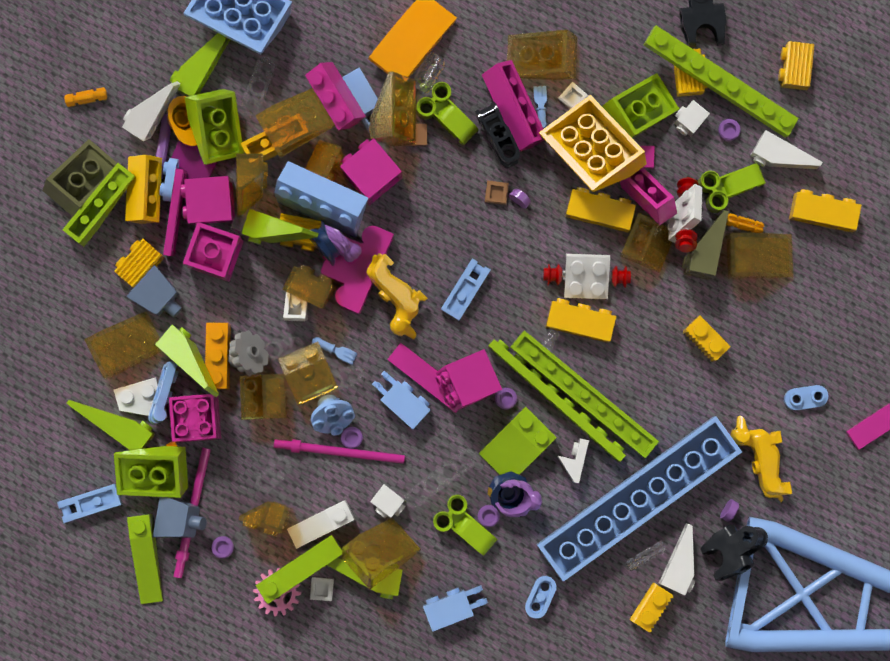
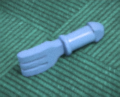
[533,86,547,128]
[312,337,357,365]

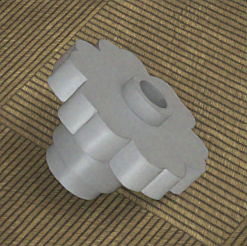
[228,330,269,376]

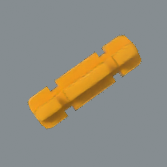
[64,87,108,107]
[726,213,764,234]

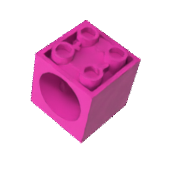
[340,138,403,205]
[181,176,235,225]
[183,222,244,282]
[435,349,502,412]
[169,394,221,443]

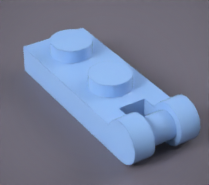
[441,258,491,321]
[148,361,178,424]
[57,484,122,523]

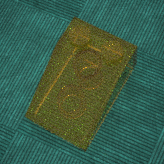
[507,30,577,80]
[369,71,416,147]
[255,88,336,158]
[726,233,793,279]
[84,311,162,379]
[342,517,421,589]

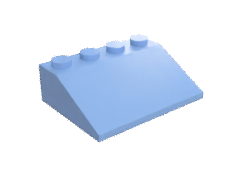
[184,0,292,55]
[274,161,368,238]

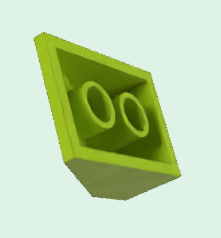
[602,73,679,138]
[185,89,244,164]
[478,406,557,475]
[114,446,188,498]

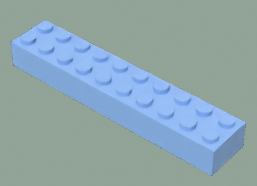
[536,416,742,582]

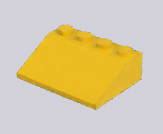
[539,95,647,192]

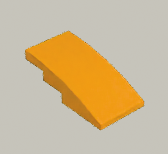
[368,0,457,85]

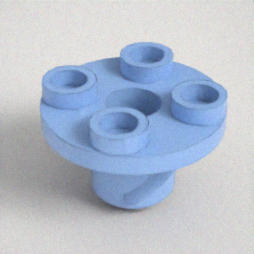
[311,395,355,436]

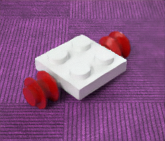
[668,177,702,253]
[543,254,631,299]

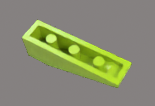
[170,33,231,97]
[63,163,135,247]
[241,209,319,245]
[155,325,219,398]
[66,400,155,450]
[127,514,163,604]
[255,535,344,604]
[327,557,403,599]

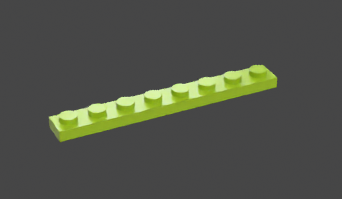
[643,25,799,138]
[510,330,659,458]
[488,339,626,462]

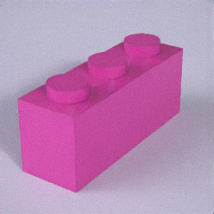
[305,62,366,130]
[620,168,677,225]

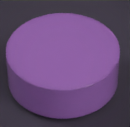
[718,119,740,141]
[509,189,531,209]
[495,388,517,410]
[341,427,363,449]
[720,499,739,522]
[478,505,500,527]
[211,536,234,558]

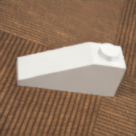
[122,81,181,141]
[750,130,823,169]
[287,500,355,549]
[659,523,695,595]

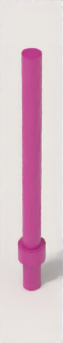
[274,439,405,464]
[173,448,211,578]

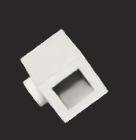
[674,100,710,137]
[370,484,406,518]

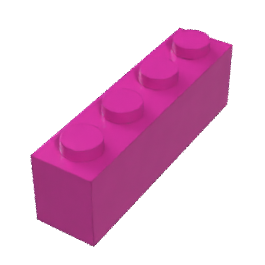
[482,60,544,151]

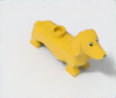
[367,253,428,340]
[731,416,792,502]

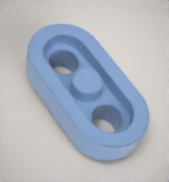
[159,158,179,202]
[784,385,828,410]
[525,576,556,618]

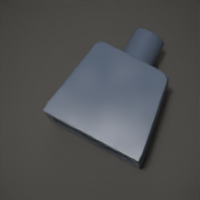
[127,265,182,318]
[153,497,207,538]

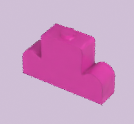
[321,226,394,315]

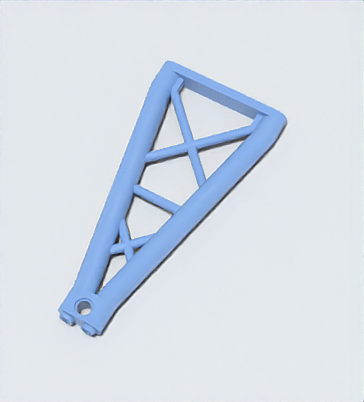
[725,517,890,652]

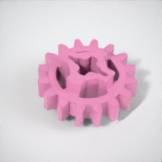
[253,568,302,616]

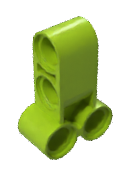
[416,82,479,146]
[698,163,766,213]
[433,494,498,556]

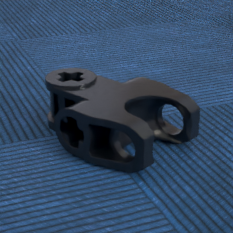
[679,0,726,49]
[474,102,520,169]
[700,525,768,581]

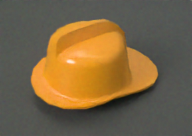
[167,96,197,146]

